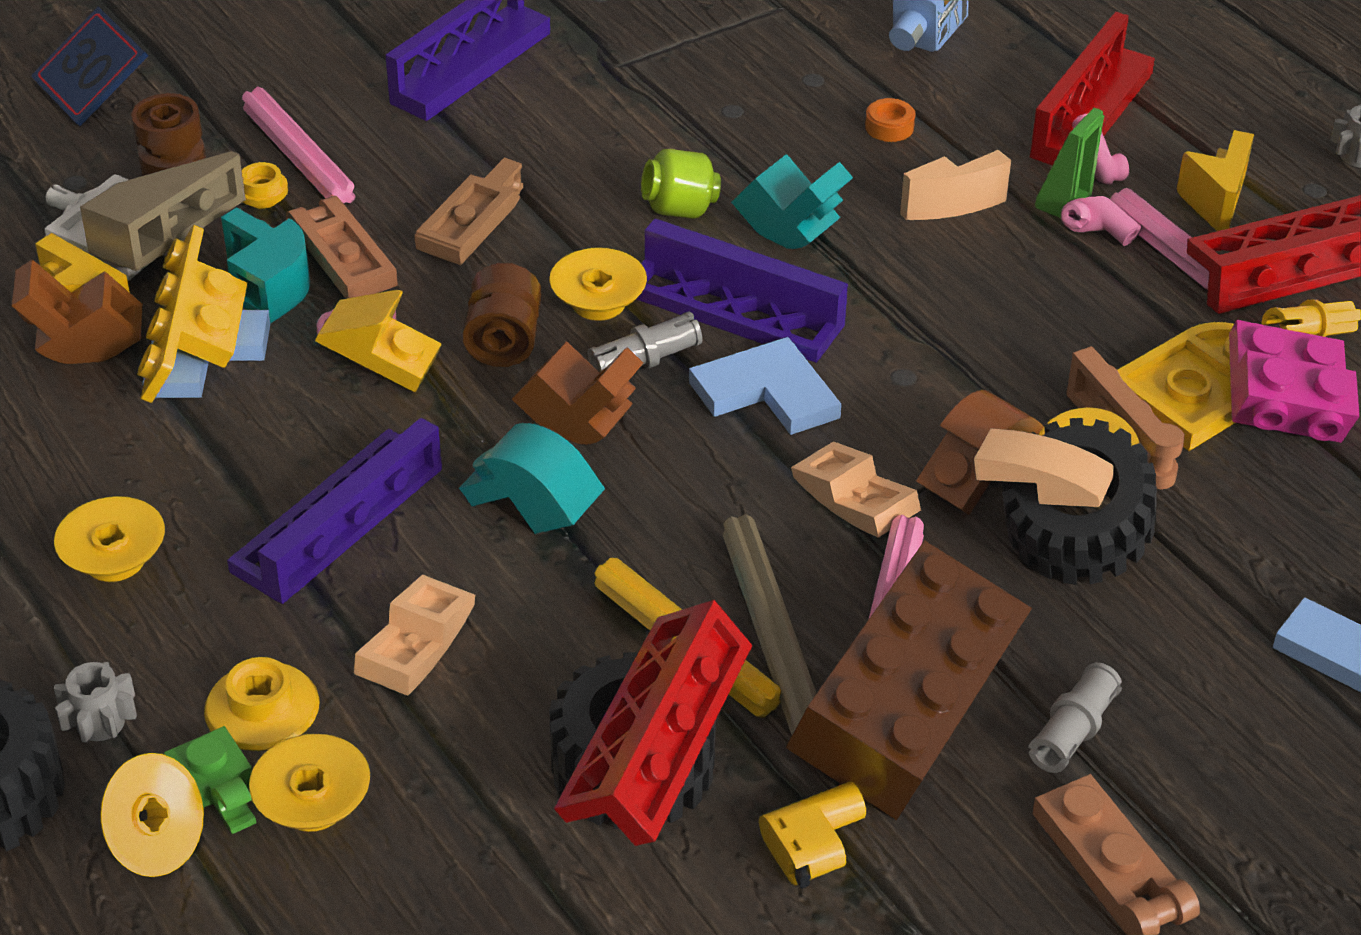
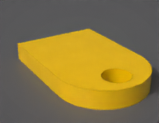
[1117,322,1236,451]

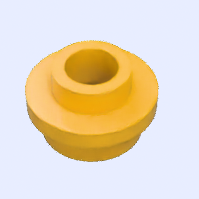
[242,162,288,209]

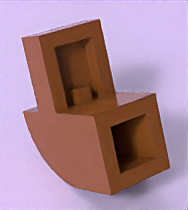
[12,259,143,364]
[512,341,643,444]
[916,390,1044,515]

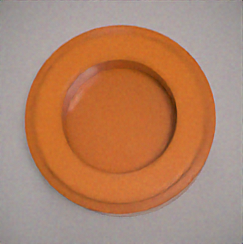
[865,98,916,142]

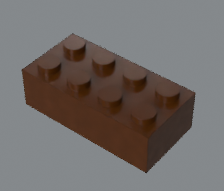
[785,540,1032,820]

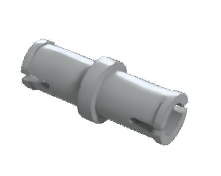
[587,311,703,372]
[1028,662,1122,773]

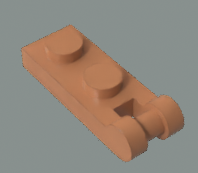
[286,195,398,299]
[1066,346,1184,489]
[1033,774,1200,935]

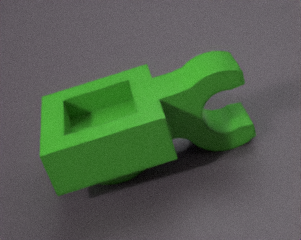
[164,726,256,834]

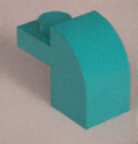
[731,154,853,249]
[221,207,310,324]
[459,423,605,534]

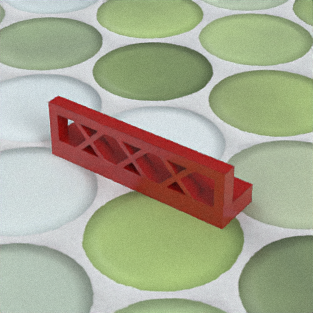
[1030,11,1155,166]
[1186,195,1361,314]
[554,600,753,846]

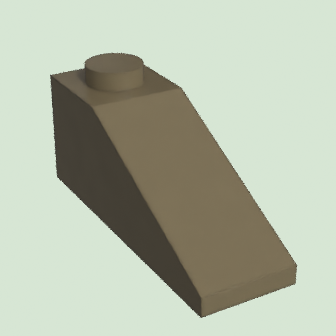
[80,151,246,272]

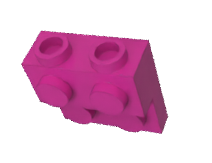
[1229,320,1359,443]

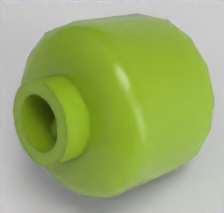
[641,149,721,219]

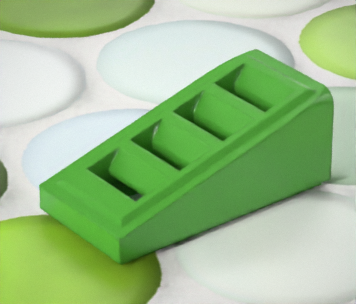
[1035,108,1104,218]

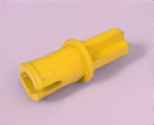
[1262,299,1361,337]

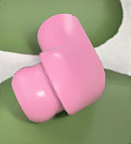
[1072,114,1129,185]
[1061,196,1141,246]

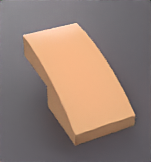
[900,150,1011,220]
[974,429,1114,507]
[791,442,921,538]
[354,574,475,696]

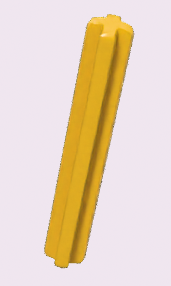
[594,558,781,718]

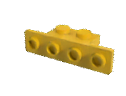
[137,224,247,403]

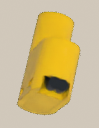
[759,781,866,889]

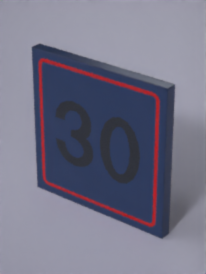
[31,6,149,126]

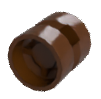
[131,93,206,176]
[463,263,541,367]

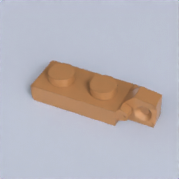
[415,158,523,265]

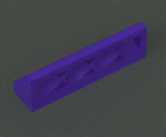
[385,0,550,121]
[636,218,848,363]
[227,418,442,604]

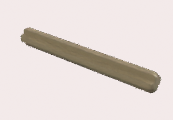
[723,514,817,735]

